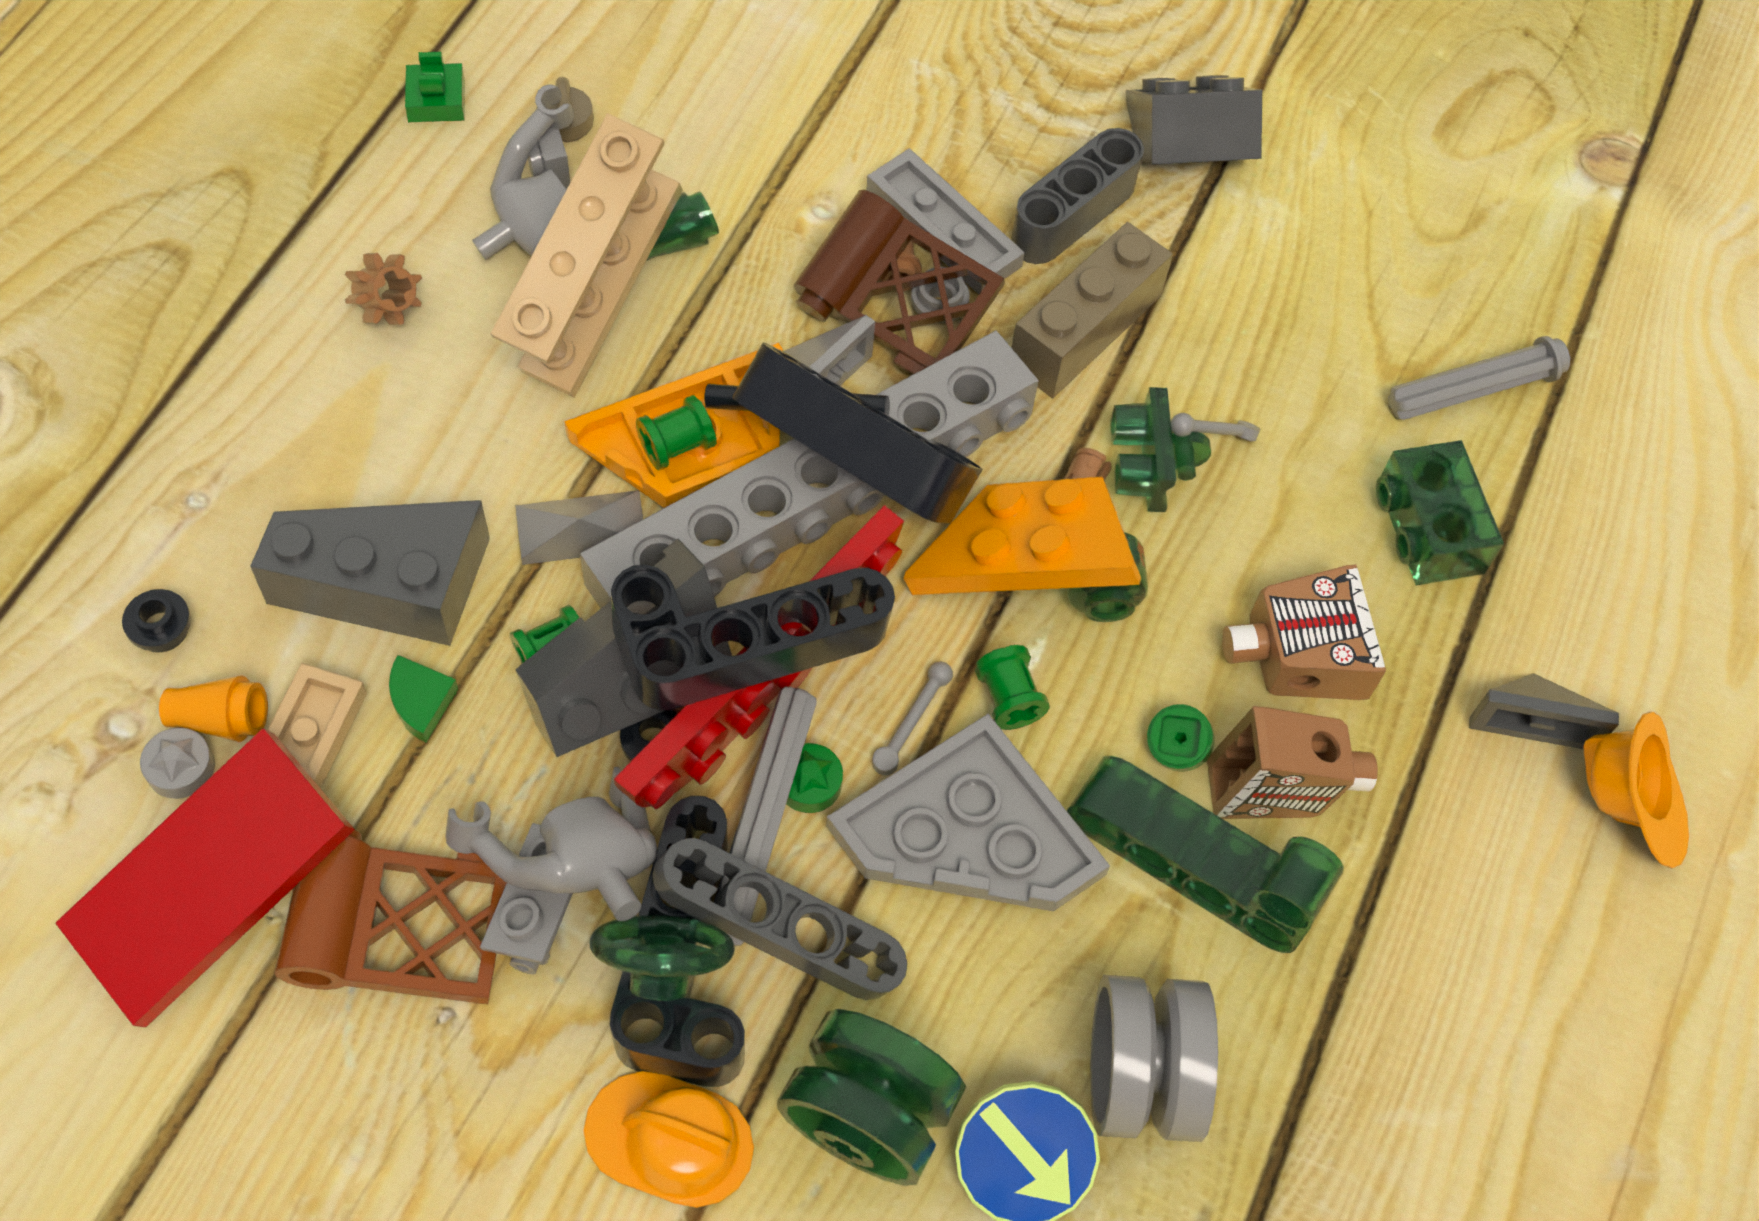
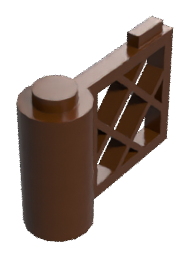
[794,190,1005,375]

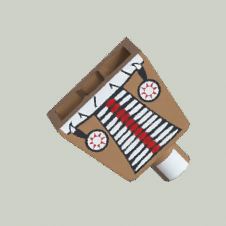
[1222,564,1386,700]
[1207,706,1378,819]

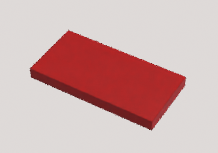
[55,728,355,1028]

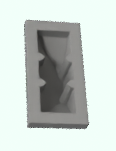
[783,315,875,386]
[515,490,643,565]

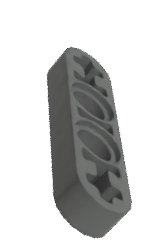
[653,838,908,1000]

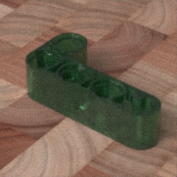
[1067,756,1344,953]

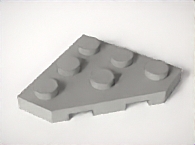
[826,714,1110,911]

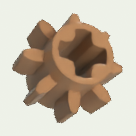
[345,253,422,325]

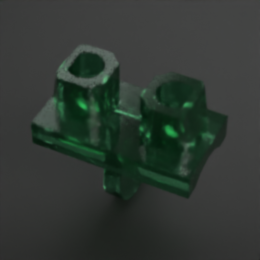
[1110,387,1211,512]

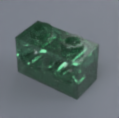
[1376,440,1504,586]

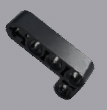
[732,342,983,524]
[611,564,895,711]
[610,796,745,1087]

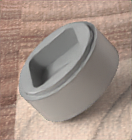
[140,728,215,799]

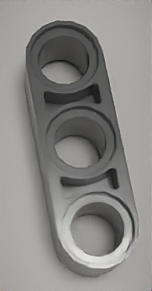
[1011,128,1144,264]

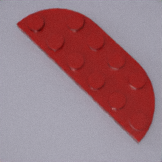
[614,505,904,809]

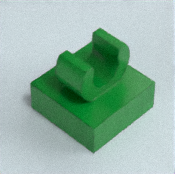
[405,52,465,123]

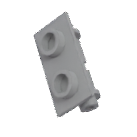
[480,823,573,974]

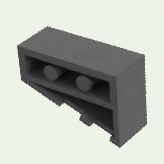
[250,500,490,646]
[515,538,732,757]

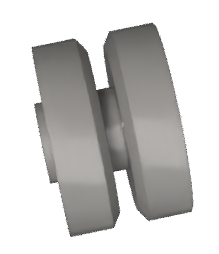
[1090,975,1218,1142]

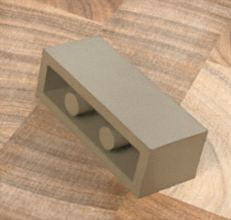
[1011,221,1173,399]

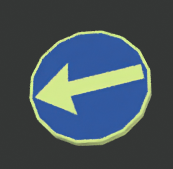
[954,1081,1100,1221]

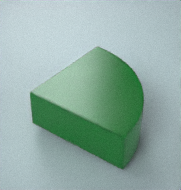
[389,655,458,743]

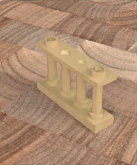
[490,113,683,398]

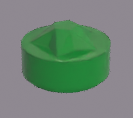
[1147,704,1215,772]
[786,743,843,813]

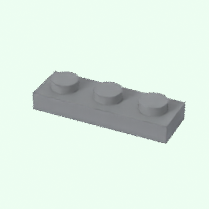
[866,148,1025,294]

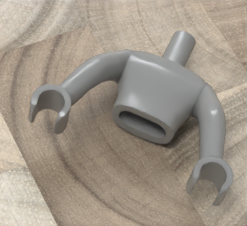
[472,84,574,260]
[445,767,657,921]

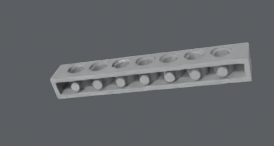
[580,330,1039,608]

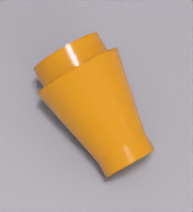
[159,675,268,742]

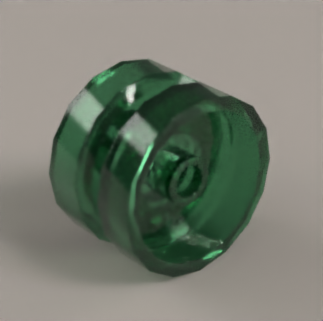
[777,1009,966,1186]

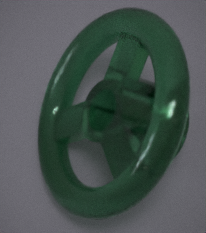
[589,915,735,1001]

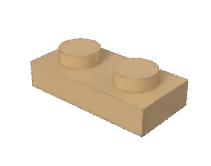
[268,663,367,788]

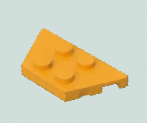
[564,343,783,508]
[903,477,1141,595]

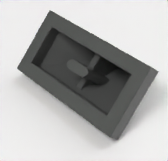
[1469,673,1619,749]

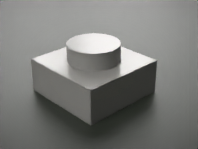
[528,128,570,190]

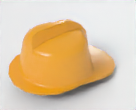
[1583,711,1689,868]
[583,1071,754,1208]

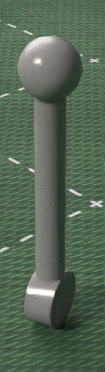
[1171,413,1260,441]
[872,661,953,775]

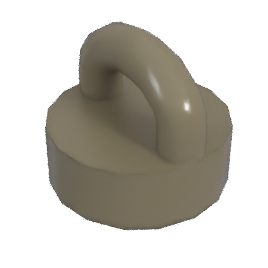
[549,77,594,142]

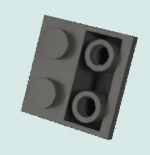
[1126,75,1262,164]

